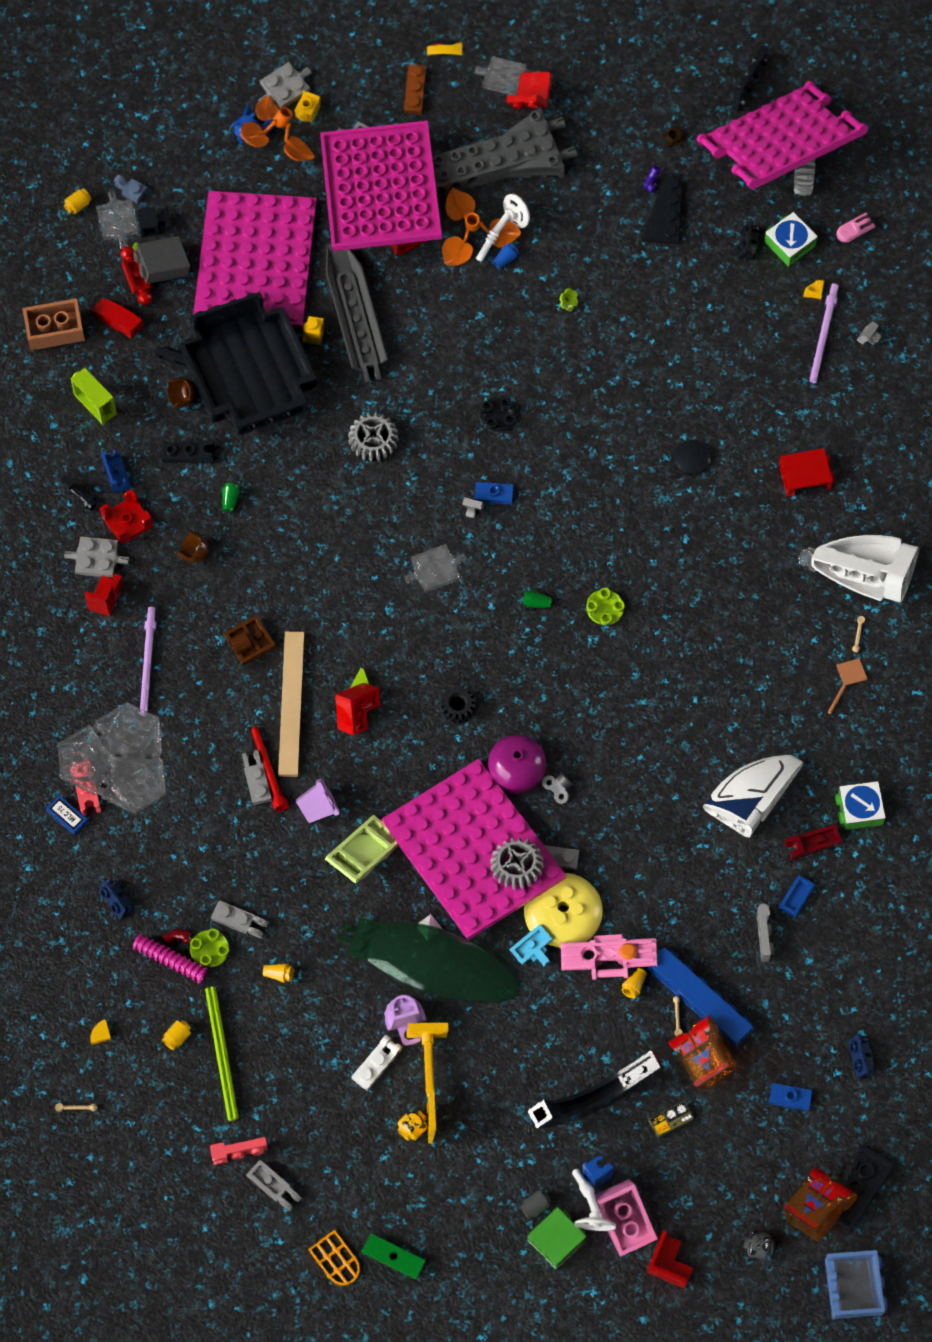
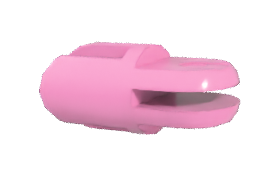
[836,212,875,243]

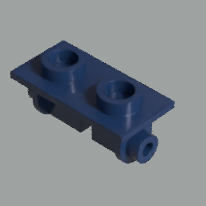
[99,878,134,920]
[848,1034,875,1079]

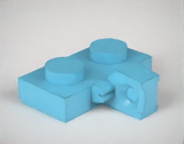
[509,924,553,967]

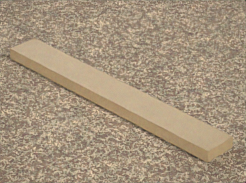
[278,632,304,777]

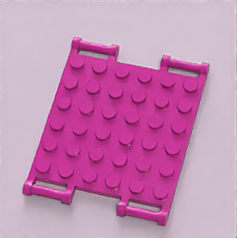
[697,81,868,189]

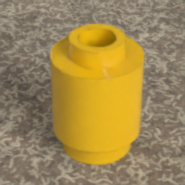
[64,188,92,214]
[162,1020,191,1051]

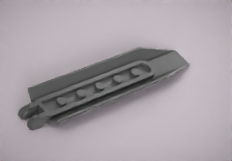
[326,244,388,383]

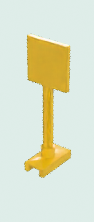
[406,1023,448,1144]

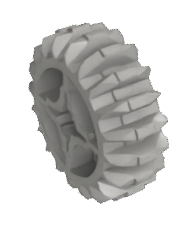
[794,159,815,196]
[348,412,399,462]
[490,837,544,890]

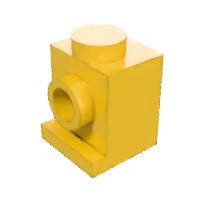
[295,91,321,123]
[302,316,324,345]

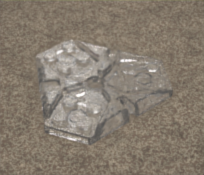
[58,702,166,814]

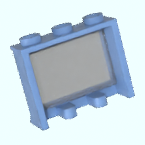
[825,1250,887,1320]

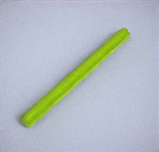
[205,987,239,1121]

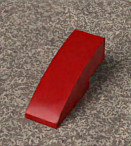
[91,298,144,339]

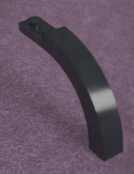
[528,1050,664,1128]

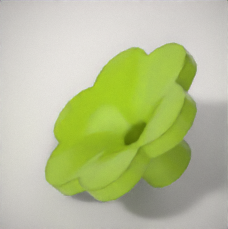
[560,288,578,311]

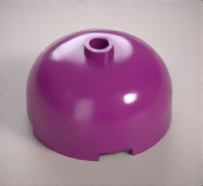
[488,735,546,794]

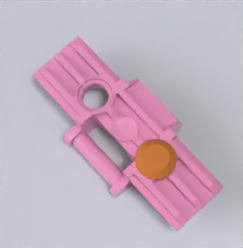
[561,934,657,980]

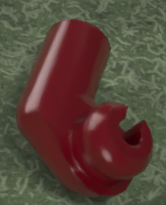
[162,928,193,944]

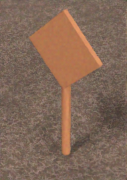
[828,658,867,714]

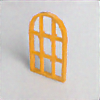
[308,1230,360,1286]

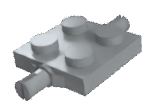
[258,62,311,108]
[64,537,129,578]

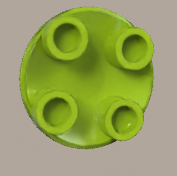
[586,588,624,625]
[190,929,229,967]

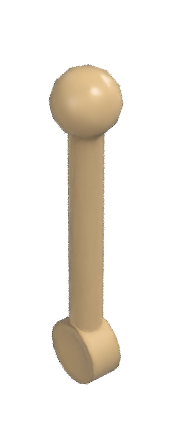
[852,616,865,652]
[673,996,683,1036]
[55,1103,97,1112]

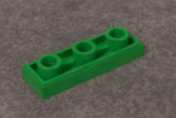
[361,1233,426,1280]

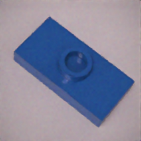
[474,482,513,504]
[769,1083,812,1111]

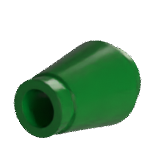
[222,483,241,512]
[523,589,552,608]

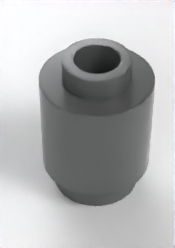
[519,1190,551,1219]

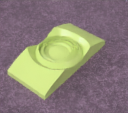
[325,815,398,883]

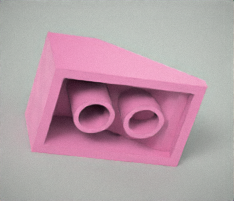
[595,1179,657,1257]

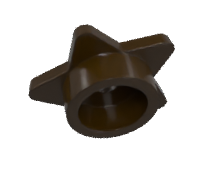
[662,126,685,147]

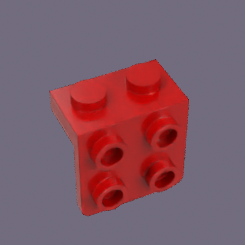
[506,72,552,110]

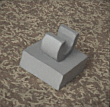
[857,321,882,345]
[462,497,484,518]

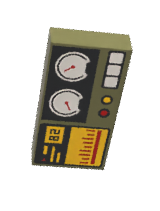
[648,1101,694,1138]

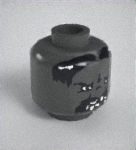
[743,1231,774,1259]

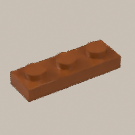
[404,64,426,115]

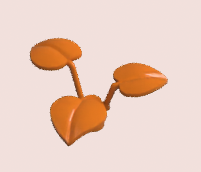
[240,95,315,161]
[442,188,521,266]

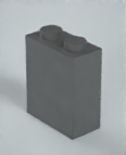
[134,236,190,284]

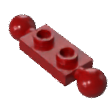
[120,246,152,306]

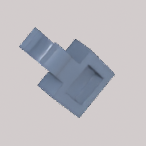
[114,175,147,204]

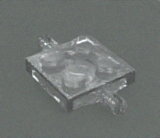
[474,56,526,95]
[96,191,139,248]
[404,544,467,592]

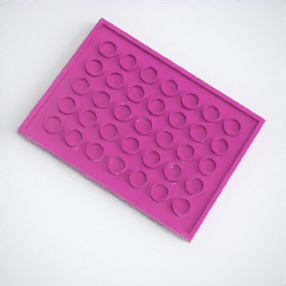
[320,121,442,251]
[193,191,317,329]
[381,759,566,940]

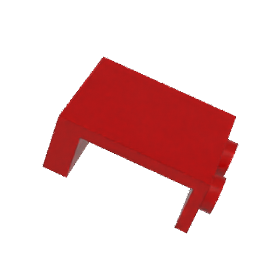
[779,448,835,497]

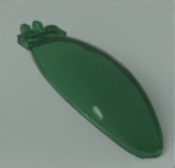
[337,918,519,1002]

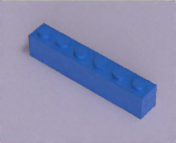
[647,947,753,1049]

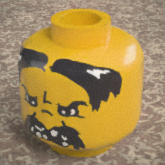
[397,1110,428,1141]

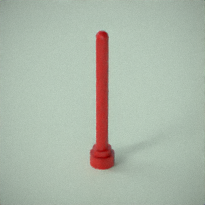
[251,727,289,812]

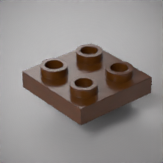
[224,615,276,666]

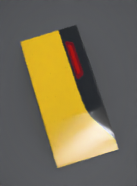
[427,41,462,55]

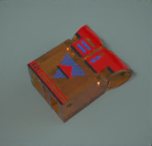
[668,1015,739,1090]
[783,1167,857,1242]

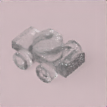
[797,547,816,572]

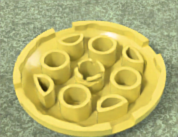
[524,873,603,949]

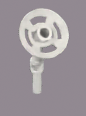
[476,194,530,262]
[572,1169,616,1231]

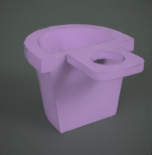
[296,778,339,823]
[385,995,426,1046]

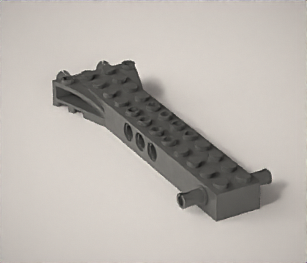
[432,108,577,198]

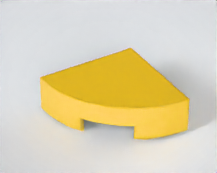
[803,280,824,299]
[90,1019,111,1045]

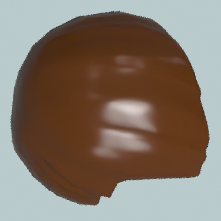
[168,378,197,408]
[176,530,209,563]

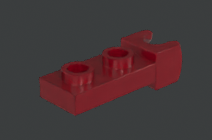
[784,824,842,861]

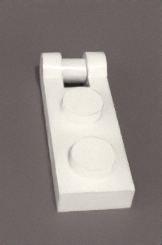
[351,1035,403,1091]

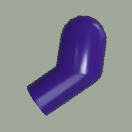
[644,165,661,193]

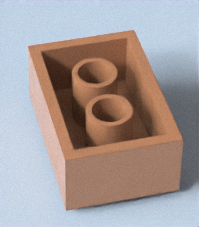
[22,298,85,351]

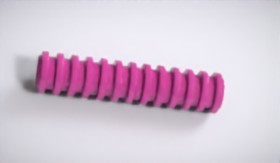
[133,933,208,984]

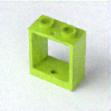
[71,368,117,425]

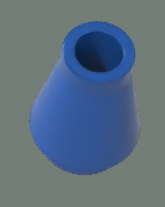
[492,243,519,269]

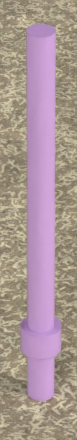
[809,283,839,383]
[140,607,156,716]

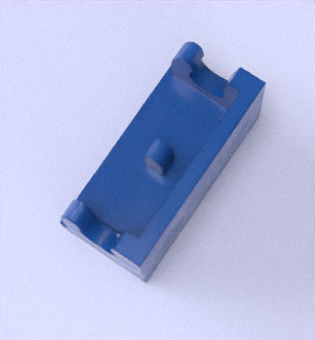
[101,449,131,493]
[582,1156,613,1190]

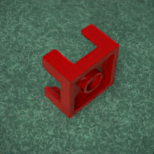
[100,489,153,546]

